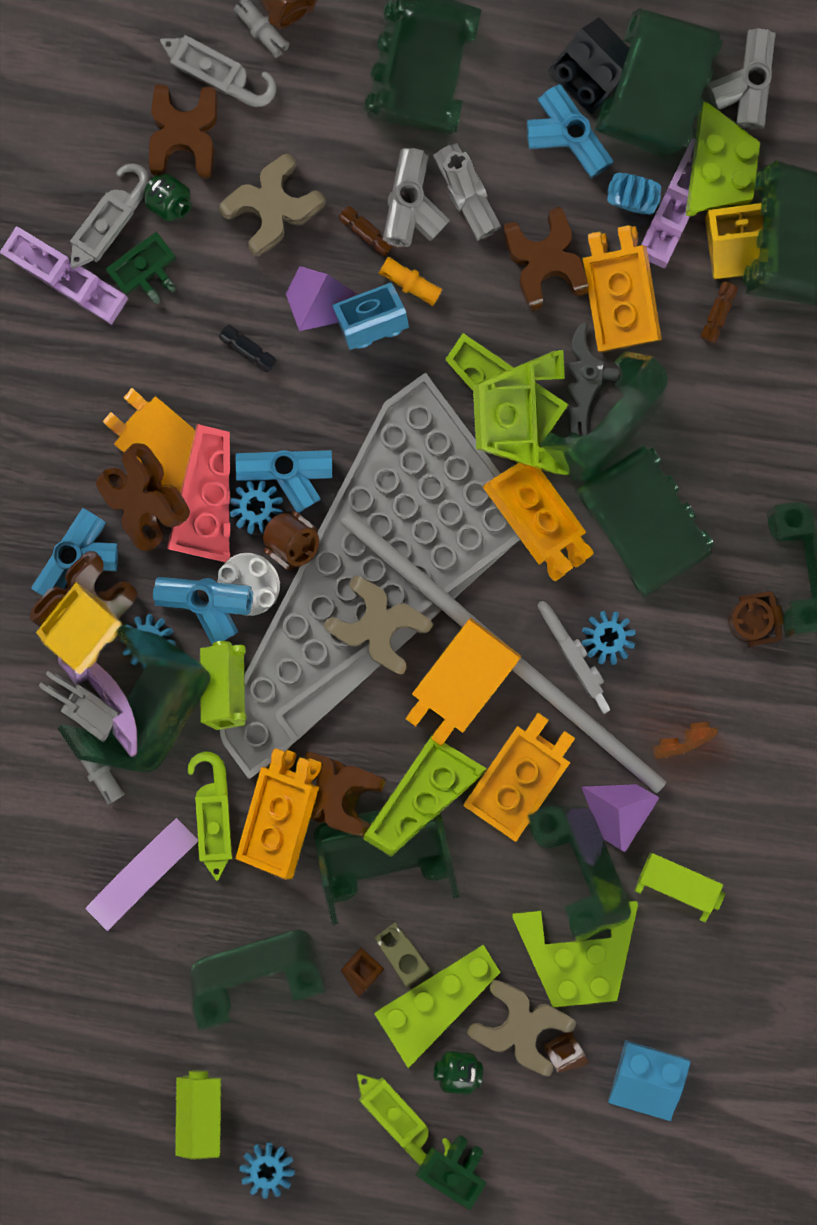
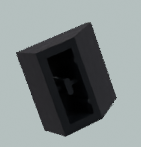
[547,17,643,115]

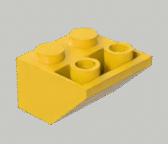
[705,202,777,280]
[36,582,121,675]

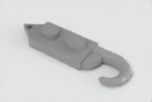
[160,35,276,107]
[70,164,151,269]
[537,601,610,714]

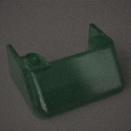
[58,625,211,773]
[314,809,460,925]

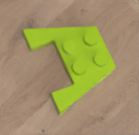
[473,350,569,475]
[512,901,638,1007]

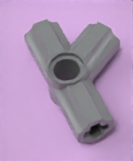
[707,28,775,129]
[433,143,501,241]
[383,148,450,247]

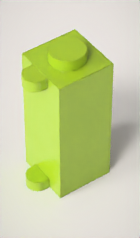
[200,641,246,730]
[634,853,725,923]
[175,1070,221,1159]

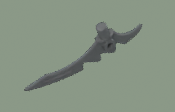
[567,322,619,482]

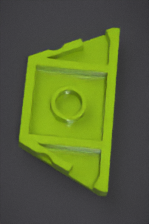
[685,102,760,216]

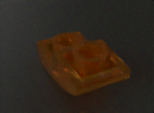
[652,722,718,759]

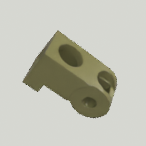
[374,922,431,987]

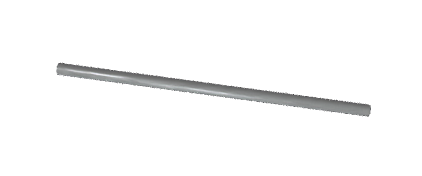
[340,510,666,794]

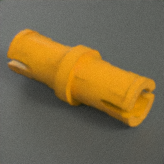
[378,256,443,307]

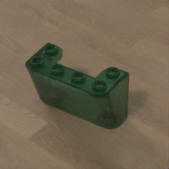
[364,0,482,134]
[595,8,723,157]
[743,160,817,306]
[575,445,714,598]
[766,502,817,638]
[527,805,631,943]
[190,930,328,1031]

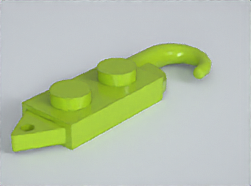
[188,751,232,881]
[356,1073,451,1166]

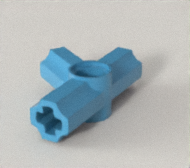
[527,84,614,178]
[236,450,332,513]
[31,508,118,596]
[153,577,253,644]

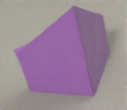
[286,266,357,331]
[581,784,659,852]

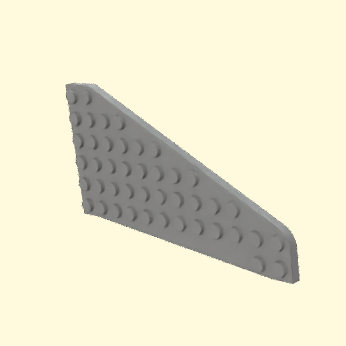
[220,372,521,780]

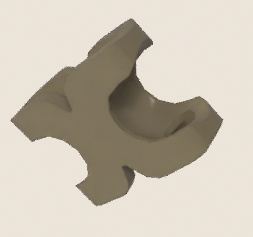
[218,154,326,256]
[323,576,433,675]
[467,980,577,1076]

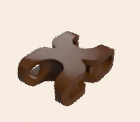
[149,84,217,179]
[503,206,588,312]
[96,443,190,551]
[30,551,137,627]
[304,751,387,838]

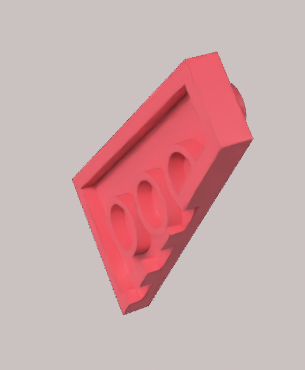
[167,424,230,562]

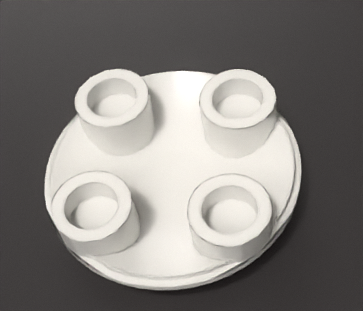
[218,553,280,616]

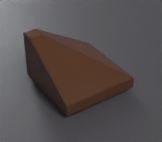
[341,947,384,997]
[543,1031,589,1073]

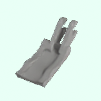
[39,670,120,741]

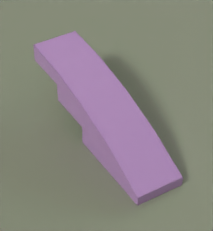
[641,138,695,269]
[0,226,129,325]

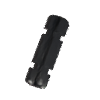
[219,325,276,372]

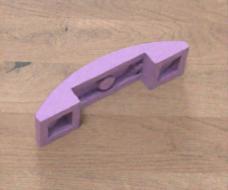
[58,656,137,757]
[85,818,198,931]

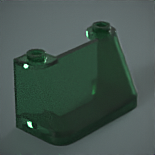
[540,351,668,482]

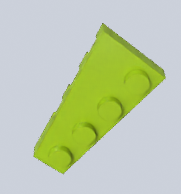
[445,333,569,448]
[364,735,487,856]
[374,945,501,1068]

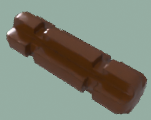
[339,206,393,256]
[700,282,738,343]

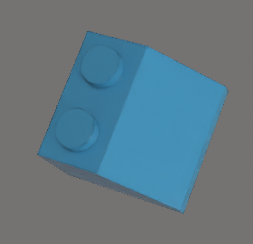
[332,282,409,350]
[608,1040,691,1121]

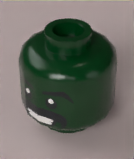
[143,174,191,222]
[433,1051,483,1095]

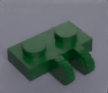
[106,231,177,305]
[415,1135,487,1210]

